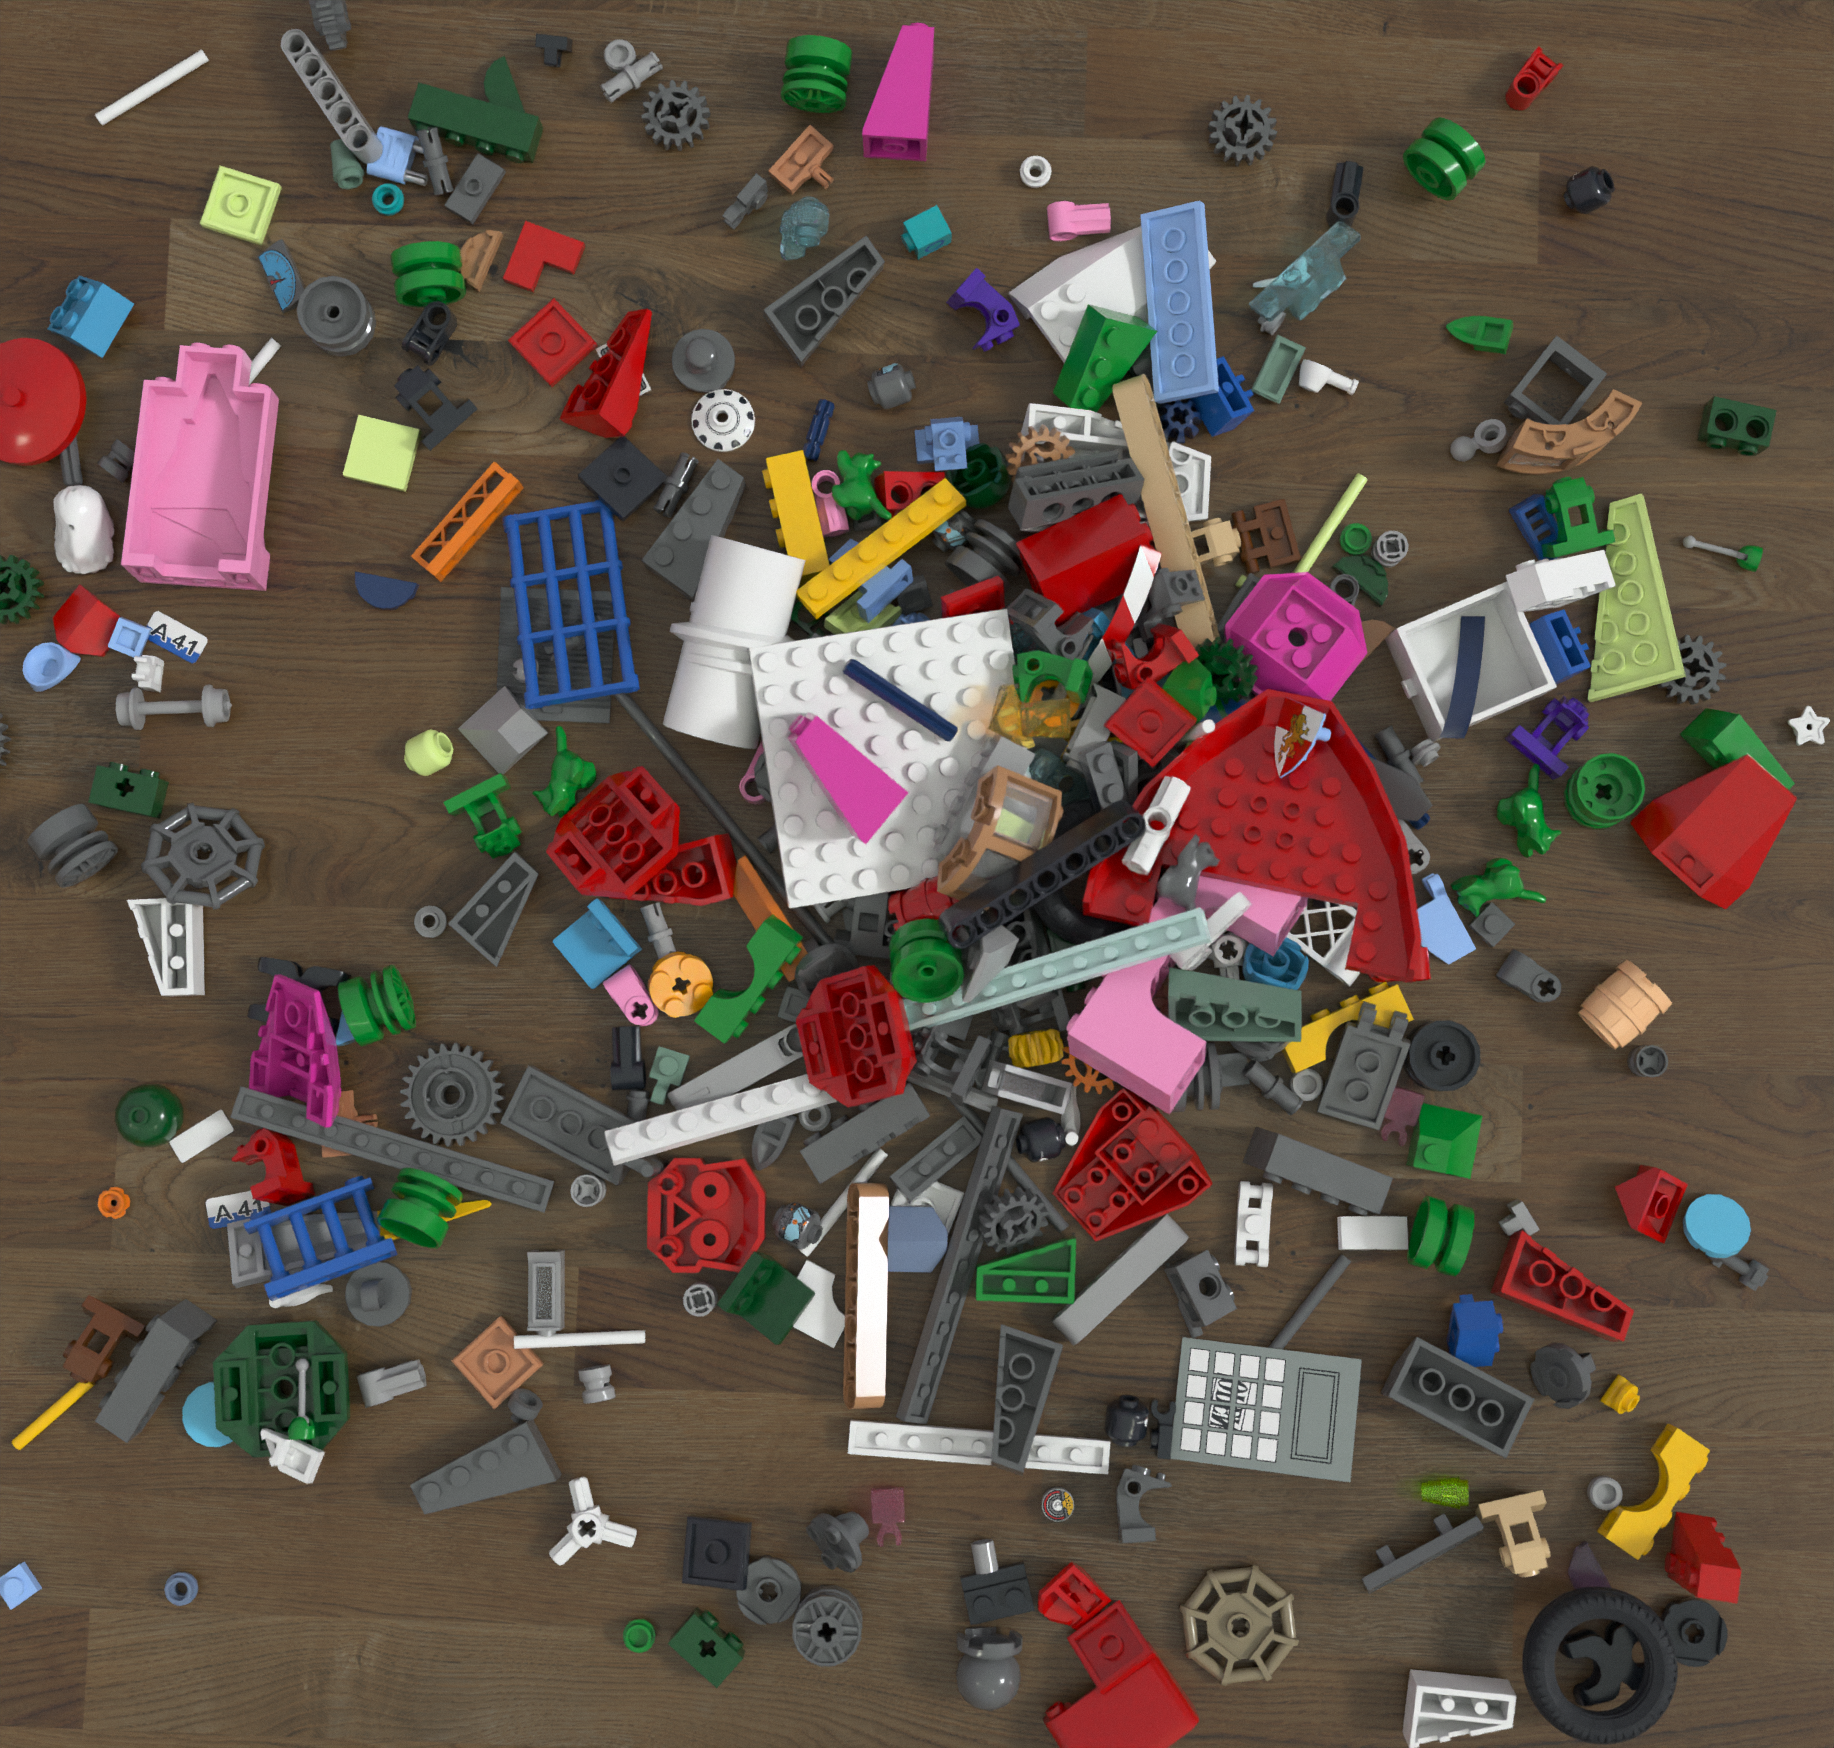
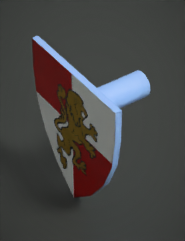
[1274,697,1331,778]

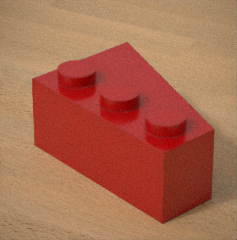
[1665,1512,1742,1604]

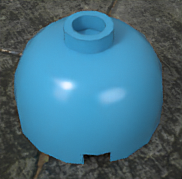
[1242,937,1309,990]

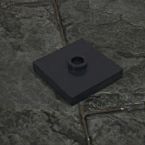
[578,436,666,522]
[682,1515,752,1591]

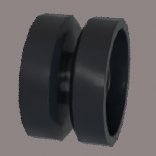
[1403,1020,1481,1091]

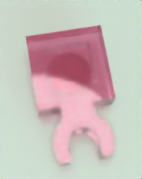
[1381,1086,1425,1146]
[871,1487,905,1547]

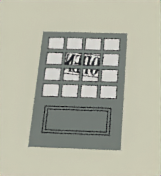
[1170,1337,1362,1482]

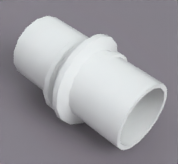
[663,535,806,749]

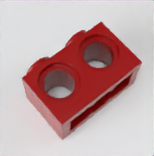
[874,471,945,521]

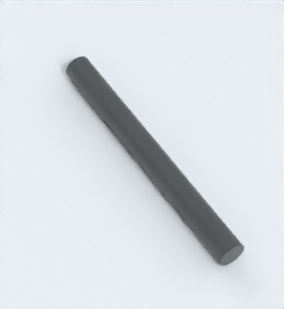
[1268,1254,1351,1350]

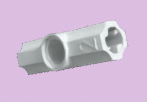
[1122,776,1191,875]

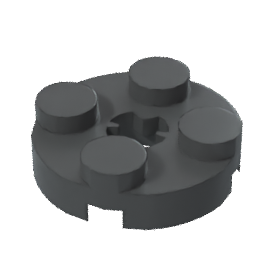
[736,1555,802,1625]

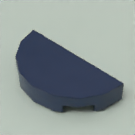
[355,571,419,610]

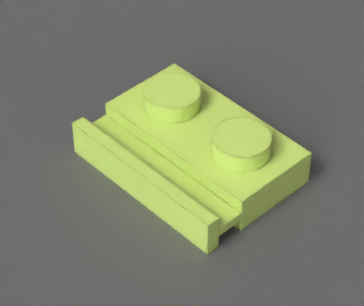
[824,591,902,635]

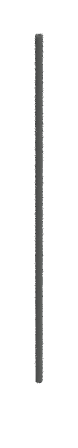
[613,693,1069,1233]

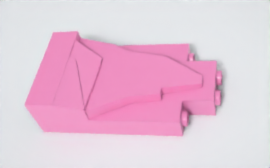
[121,343,279,591]

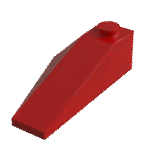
[559,309,652,438]
[609,833,737,906]

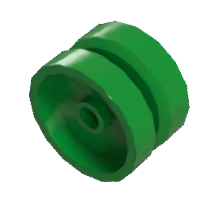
[1402,117,1486,201]
[390,241,466,308]
[889,919,964,1003]
[1407,1195,1475,1277]

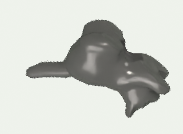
[1157,834,1220,912]

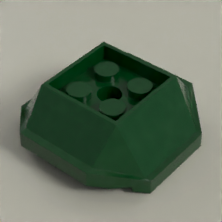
[213,1320,350,1458]

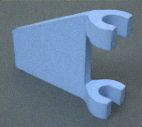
[1417,873,1476,965]

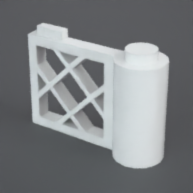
[1287,901,1360,987]

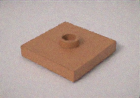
[451,1316,544,1409]

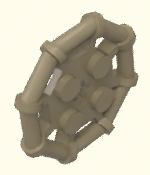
[1179,1564,1299,1687]

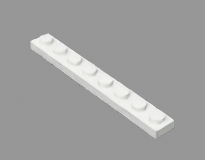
[604,1074,837,1166]
[848,1419,1110,1474]

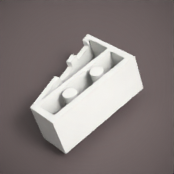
[1506,550,1616,612]
[127,898,205,997]
[1402,1669,1516,1748]

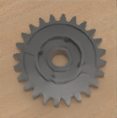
[400,1043,505,1147]

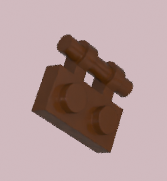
[1231,499,1301,575]

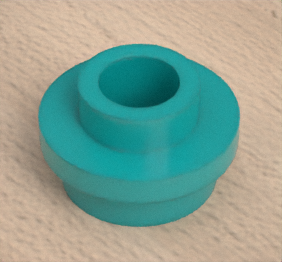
[372,183,404,216]

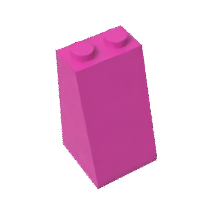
[862,23,934,162]
[787,712,908,844]

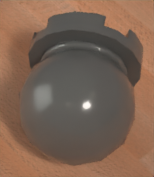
[955,1626,1023,1711]

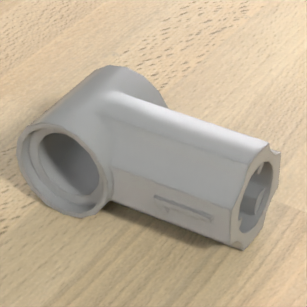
[356,1359,427,1408]

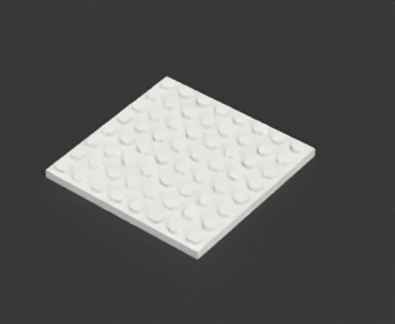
[749,609,1035,908]

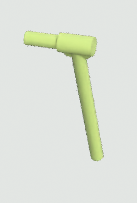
[1235,473,1367,588]

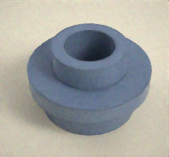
[164,1572,198,1606]

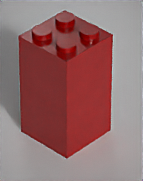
[1016,494,1160,626]

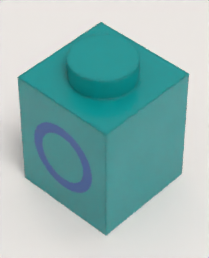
[901,205,952,259]

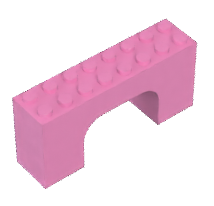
[1066,876,1308,1115]

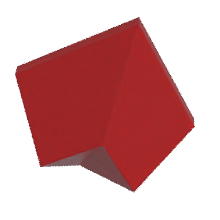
[1615,1165,1688,1244]

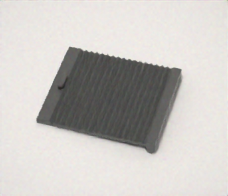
[496,587,614,724]

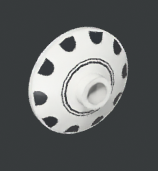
[692,389,755,452]

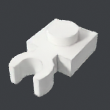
[132,655,164,692]

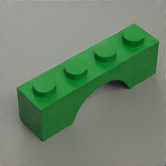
[694,914,803,1044]

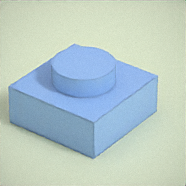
[107,617,152,657]
[0,1561,42,1610]

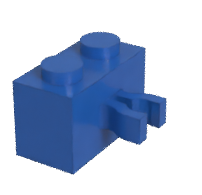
[1190,356,1255,437]
[1529,609,1591,684]
[1447,1294,1503,1367]

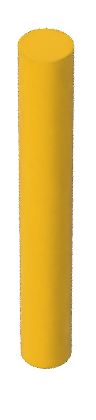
[12,1381,95,1450]

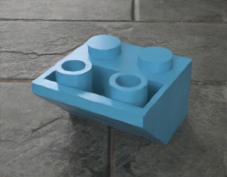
[47,276,134,358]

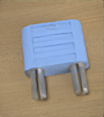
[367,126,428,186]

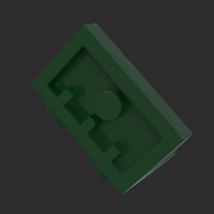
[717,1251,815,1345]

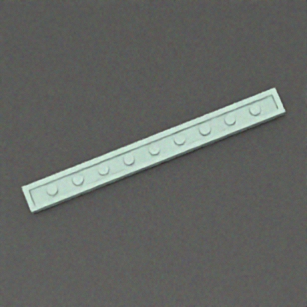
[903,908,1212,1033]

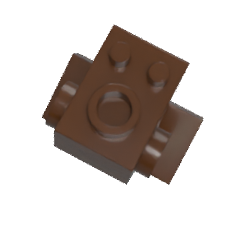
[62,1295,148,1383]

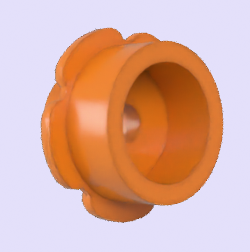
[98,1187,130,1219]

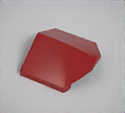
[53,584,121,657]
[1037,1562,1111,1630]

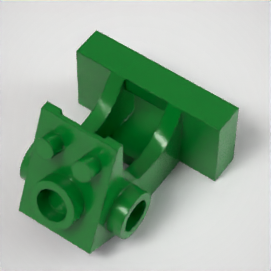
[1541,477,1616,558]
[1012,650,1094,708]
[443,773,522,859]

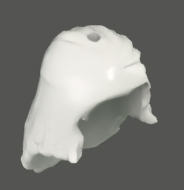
[54,485,114,574]

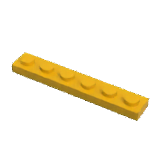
[796,478,966,619]

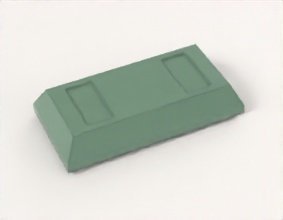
[1251,334,1306,404]

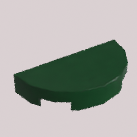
[484,56,525,113]
[1331,555,1388,607]

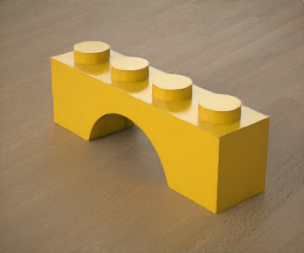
[1281,982,1414,1073]
[1597,1423,1710,1560]

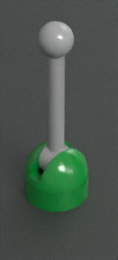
[1683,536,1763,572]
[288,1358,315,1440]

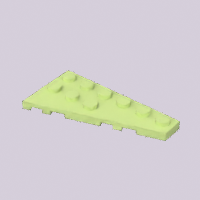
[1588,494,1686,702]

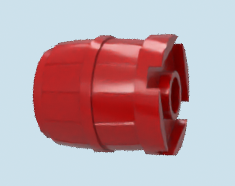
[888,876,961,931]

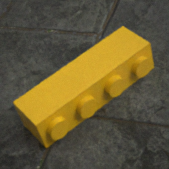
[762,450,829,586]

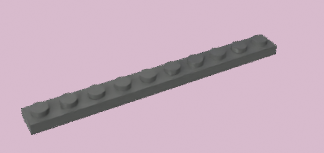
[230,1086,555,1213]
[896,1105,1023,1424]

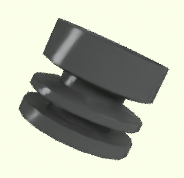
[945,519,1024,593]
[27,804,118,888]
[1162,1042,1223,1113]
[793,1585,863,1666]

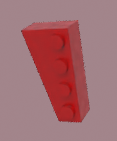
[1491,1230,1634,1342]

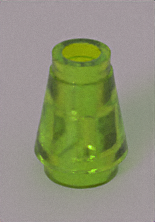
[1421,1476,1469,1509]

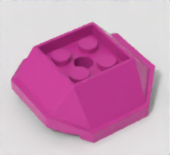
[1224,572,1367,701]

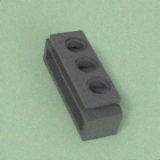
[1008,450,1145,530]

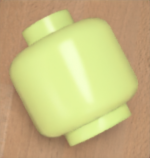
[404,729,453,776]

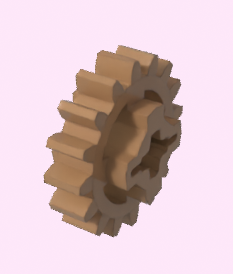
[1005,424,1075,483]

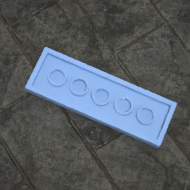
[1140,200,1219,404]

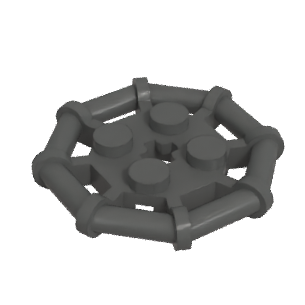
[141,802,265,910]

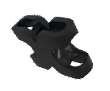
[247,957,351,1034]
[1558,1620,1644,1707]

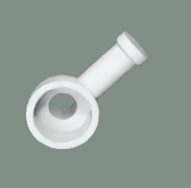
[1299,359,1358,395]

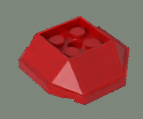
[546,766,680,898]
[796,965,917,1107]

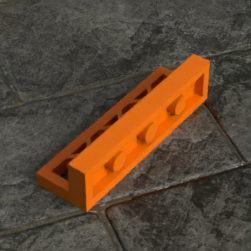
[411,462,524,582]
[733,855,808,982]

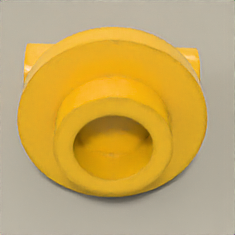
[1600,1374,1640,1414]

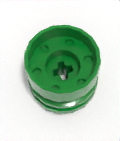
[780,35,852,113]
[1564,753,1645,829]
[338,965,416,1046]
[377,1168,463,1249]

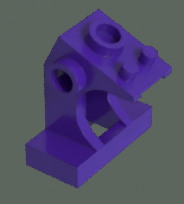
[946,268,1020,352]
[1504,696,1590,780]

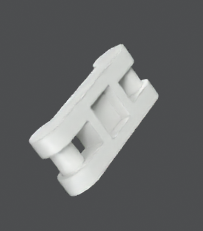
[1234,1181,1273,1268]

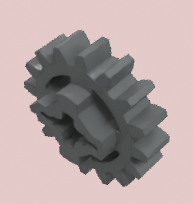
[309,0,351,51]
[641,80,711,151]
[1208,95,1277,166]
[1657,635,1727,705]
[978,1186,1049,1254]

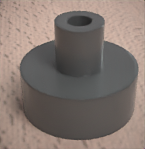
[507,1388,543,1424]

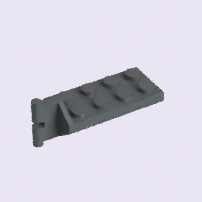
[500,1065,669,1185]

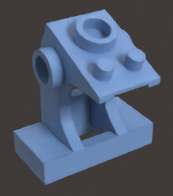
[915,417,979,472]
[828,539,913,623]

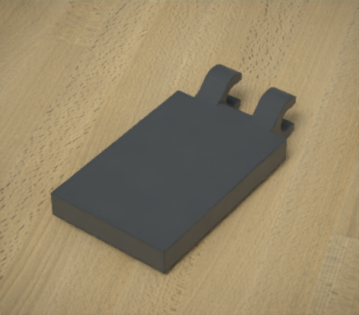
[1317,1001,1411,1130]

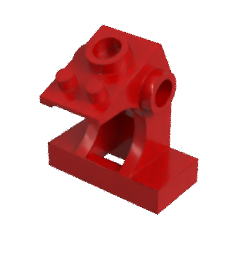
[1108,623,1199,690]
[232,1128,315,1207]

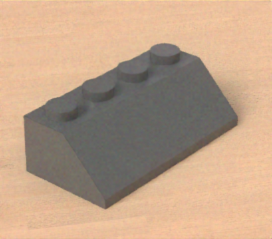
[1380,1337,1534,1458]

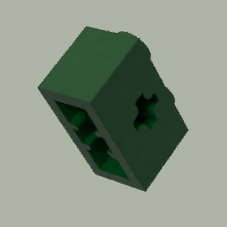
[88,762,169,819]
[668,1607,745,1688]

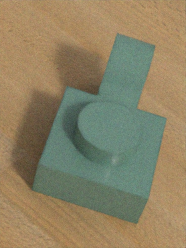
[649,1046,690,1105]

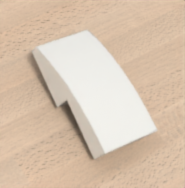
[1337,1216,1408,1251]

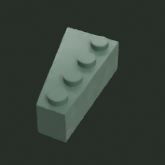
[1168,967,1302,1042]

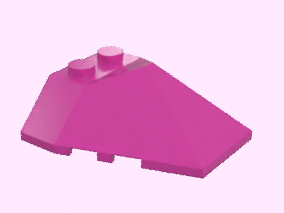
[249,974,341,1128]

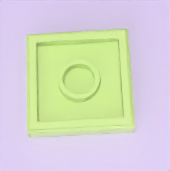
[200,166,282,246]
[343,415,421,492]

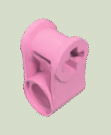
[603,964,659,1026]

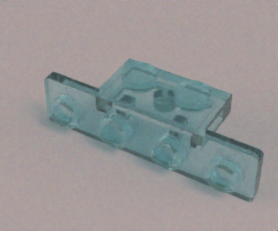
[1249,221,1361,322]

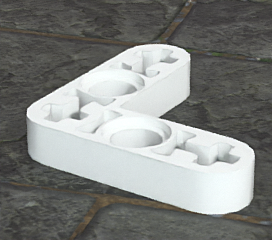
[1170,892,1252,971]

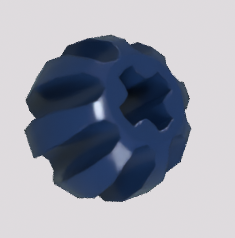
[1157,399,1202,444]

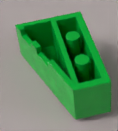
[1053,304,1157,412]
[975,1235,1076,1304]

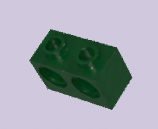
[1697,396,1777,456]

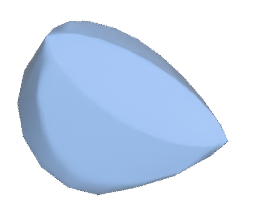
[23,642,81,692]

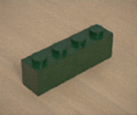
[408,83,544,164]

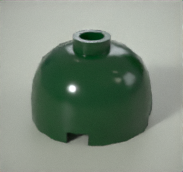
[947,443,1011,509]
[115,1084,184,1148]

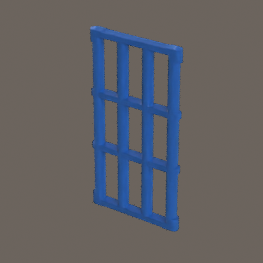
[502,500,640,709]

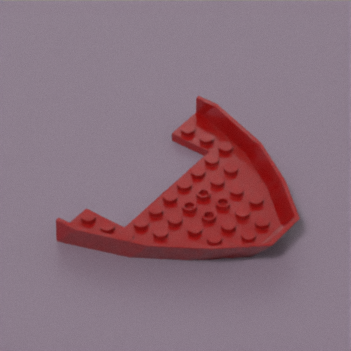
[1083,689,1422,983]

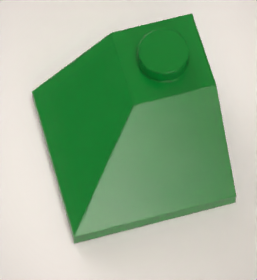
[1162,658,1217,732]
[1406,1102,1483,1179]

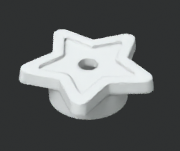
[1788,706,1830,746]

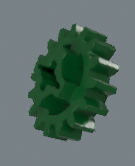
[0,555,44,625]
[1195,636,1258,704]

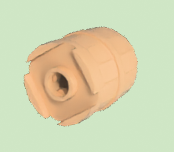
[1578,959,1672,1050]

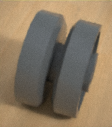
[297,276,376,357]

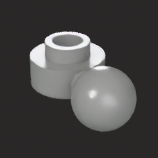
[1450,419,1509,462]

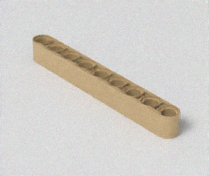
[1112,374,1220,649]

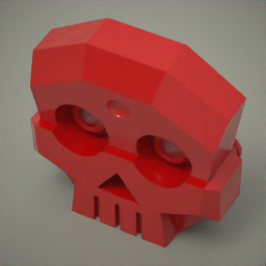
[647,1157,766,1273]

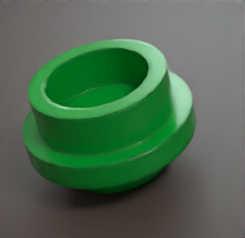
[1340,523,1372,555]
[623,1618,656,1653]

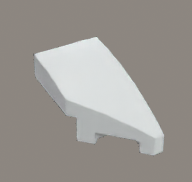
[260,1429,325,1484]

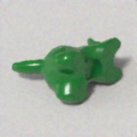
[832,450,892,520]
[532,726,596,818]
[1497,763,1561,858]
[1451,858,1547,917]

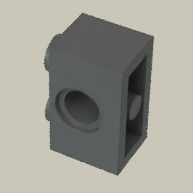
[1164,1250,1237,1328]

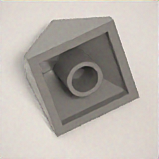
[458,686,548,775]
[961,911,1019,1003]

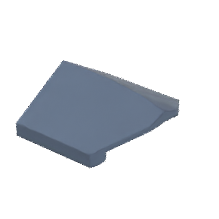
[888,1206,948,1273]

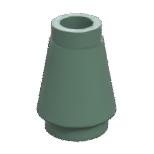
[330,139,364,189]

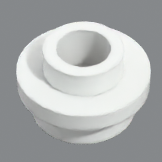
[1020,156,1051,188]

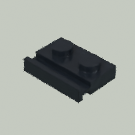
[960,1561,1035,1625]

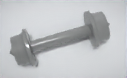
[115,685,232,730]

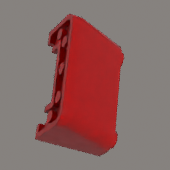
[1043,1641,1199,1748]

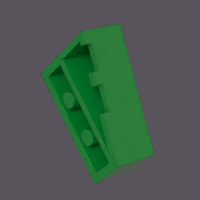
[1680,708,1795,790]

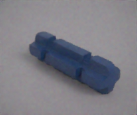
[802,399,835,461]

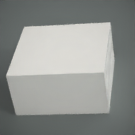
[1385,581,1557,742]

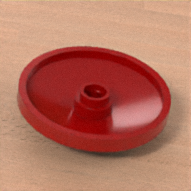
[0,338,86,466]

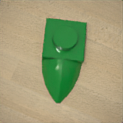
[1446,316,1514,354]

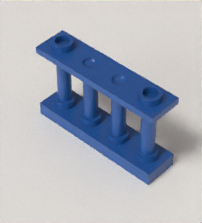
[243,1176,398,1301]

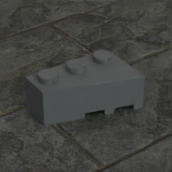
[448,851,540,967]

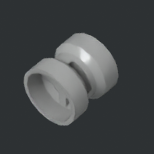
[1371,531,1408,568]
[570,1173,607,1207]
[683,1281,718,1317]
[578,1364,616,1404]

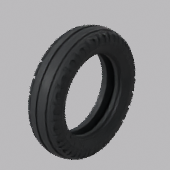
[1033,798,1162,945]
[1522,1586,1678,1744]

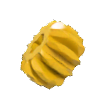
[1008,1028,1064,1068]

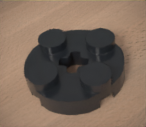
[1660,1597,1727,1667]

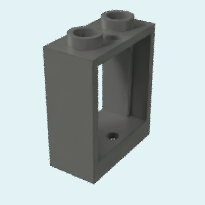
[1503,335,1607,425]

